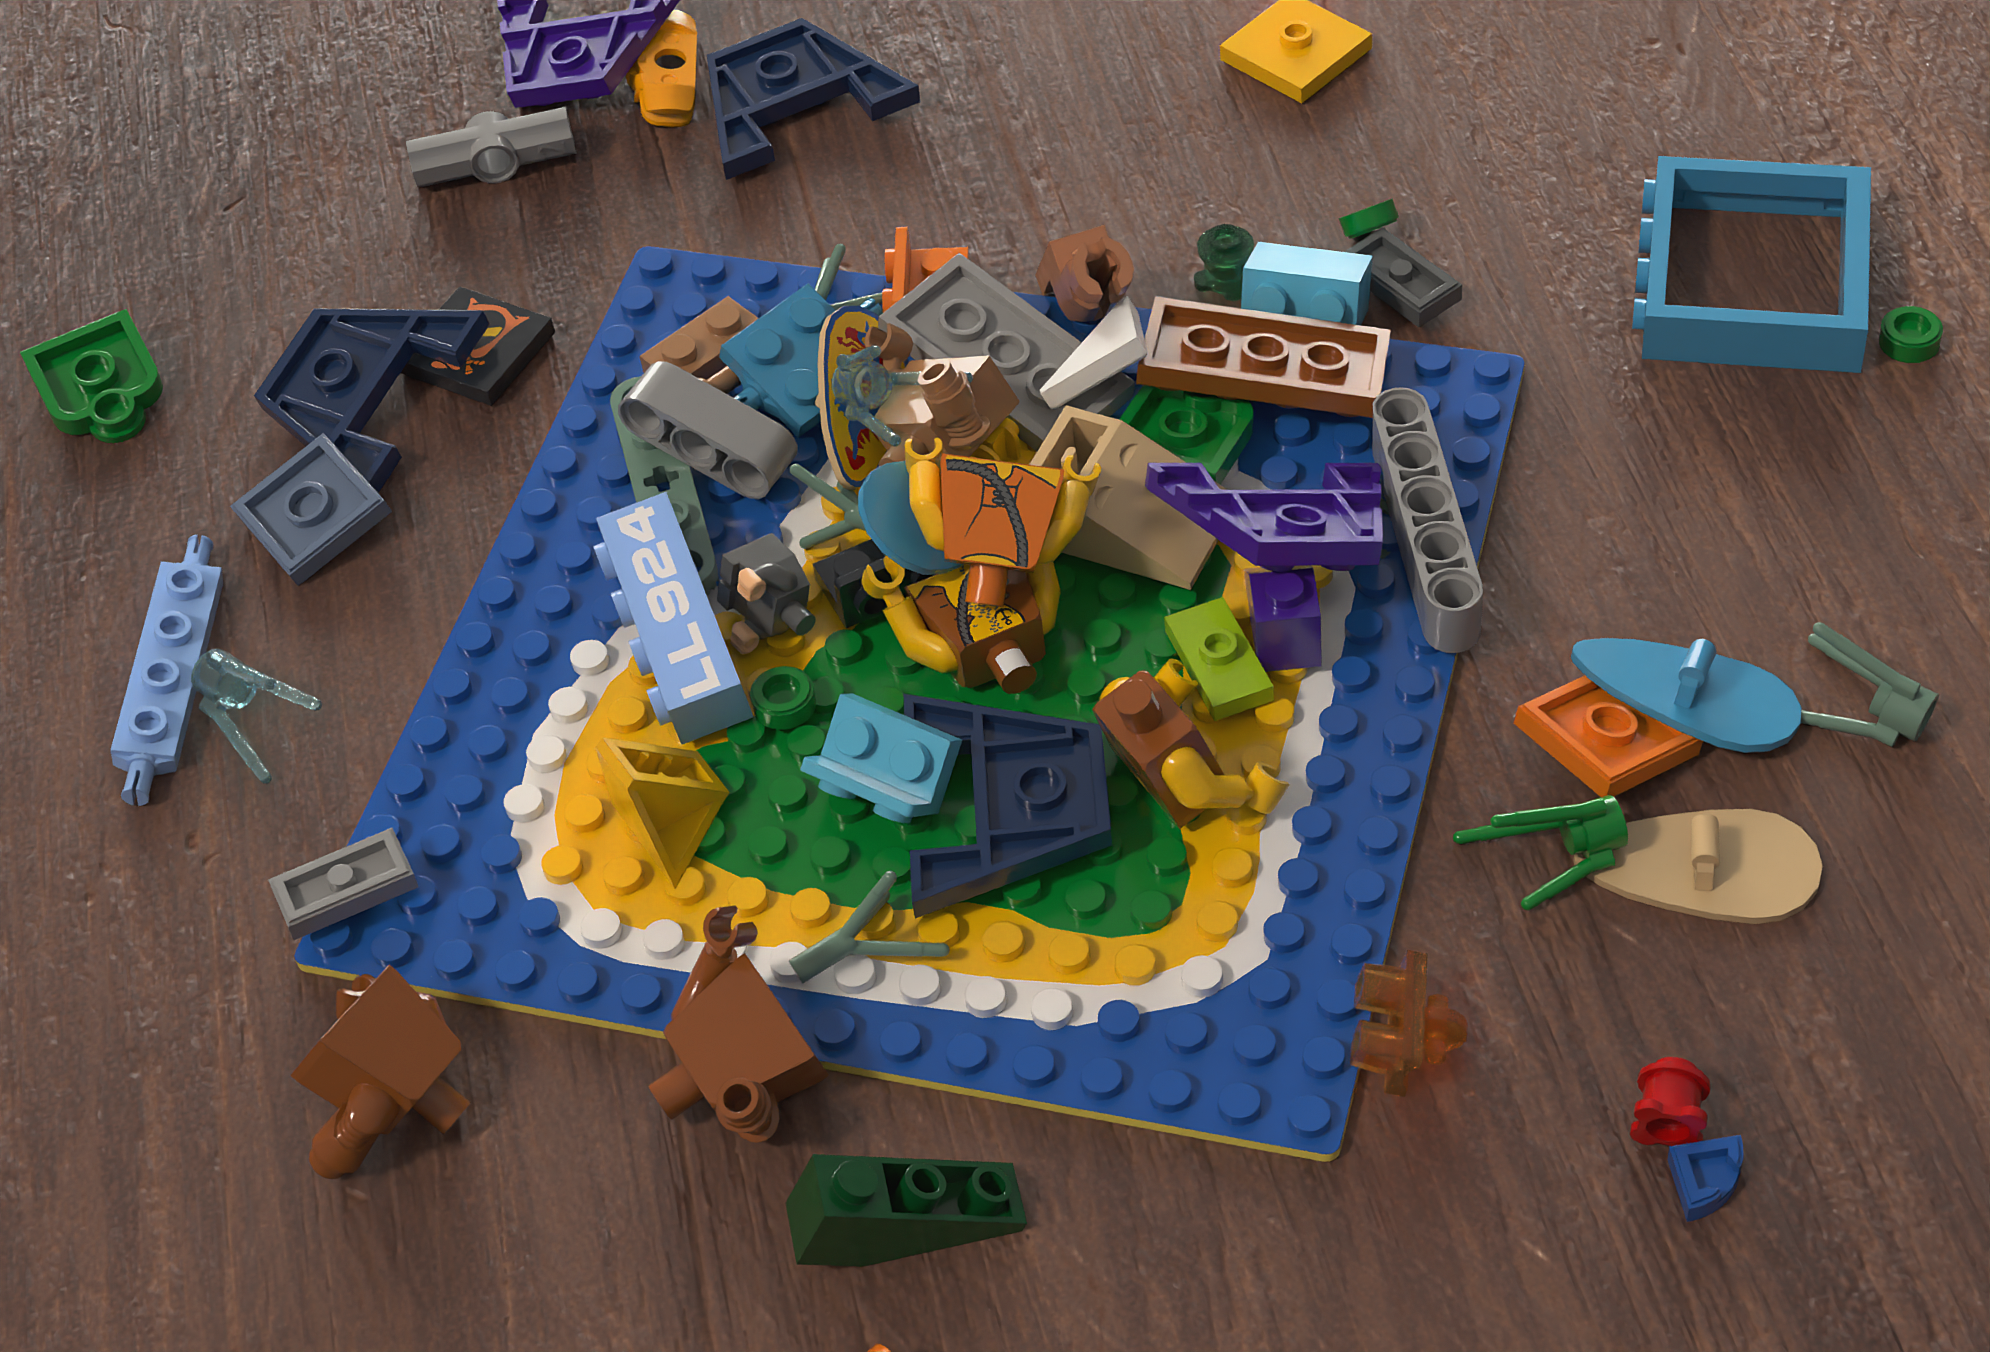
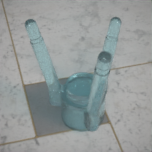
[832,345,973,447]
[191,649,322,784]

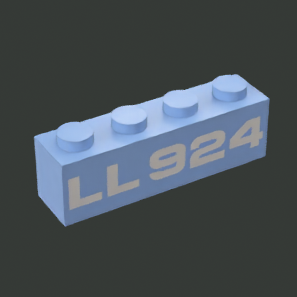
[593,492,753,745]

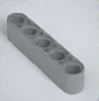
[1372,388,1483,653]

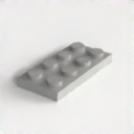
[878,253,1135,451]

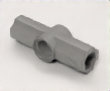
[406,107,577,188]

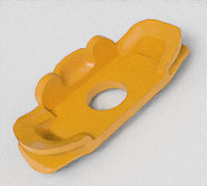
[626,10,697,127]

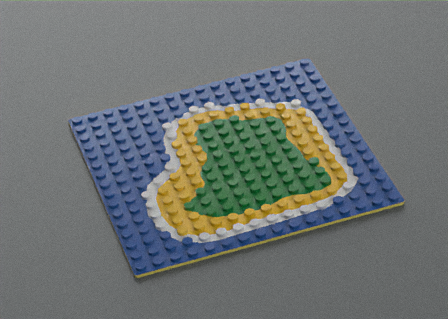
[294,246,1524,1162]

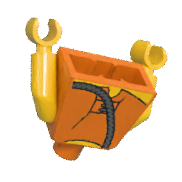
[904,438,1101,607]

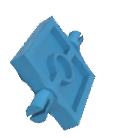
[719,283,883,438]

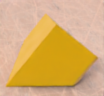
[596,737,730,888]

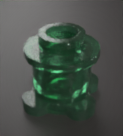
[1193,224,1254,301]

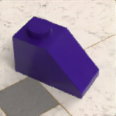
[1244,565,1322,672]

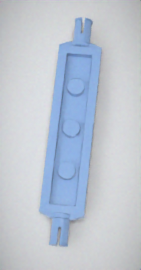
[111,535,223,806]

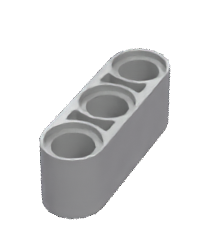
[618,361,798,499]

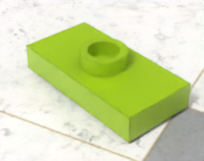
[1164,597,1274,721]

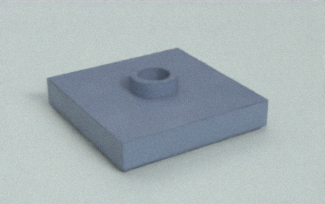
[230,433,392,586]

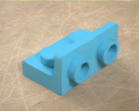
[800,693,962,823]

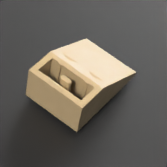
[1029,405,1227,590]

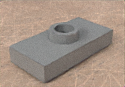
[268,828,418,940]

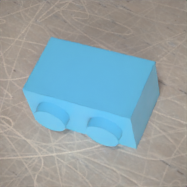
[1241,242,1373,325]

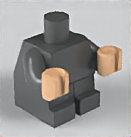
[717,533,816,654]

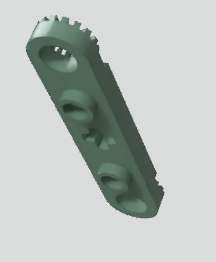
[610,376,719,596]

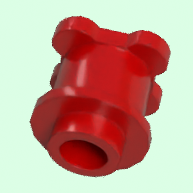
[1630,1057,1711,1146]

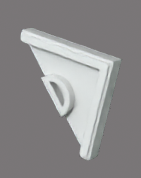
[1040,296,1148,410]

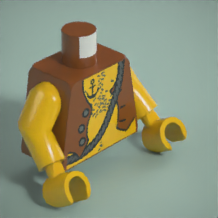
[862,556,1060,694]
[1092,659,1290,829]

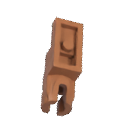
[1035,225,1134,322]

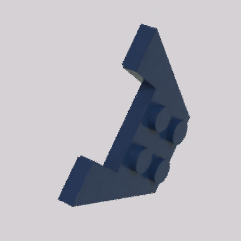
[707,18,921,180]
[254,308,490,493]
[903,693,1112,919]

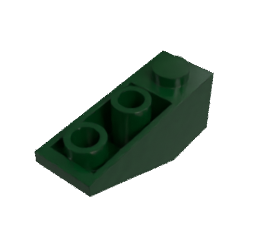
[785,1154,1027,1267]

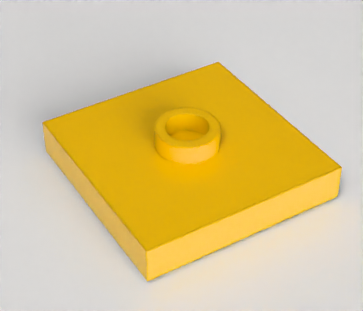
[1220,0,1372,104]

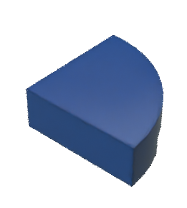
[1667,1135,1743,1222]

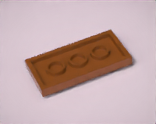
[1136,296,1391,418]

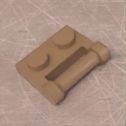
[640,296,759,394]

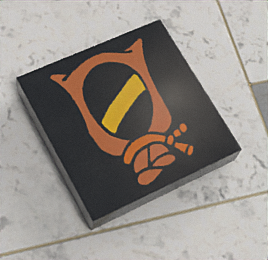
[401,286,555,406]

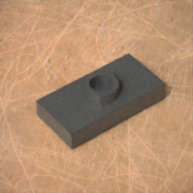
[1344,227,1462,327]

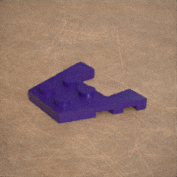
[497,0,680,108]
[1145,463,1383,572]

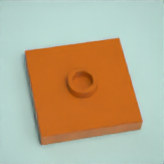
[1514,676,1703,797]

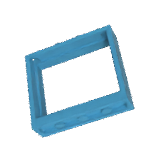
[1632,156,1871,373]

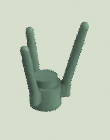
[1801,622,1939,747]

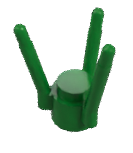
[1453,795,1628,911]

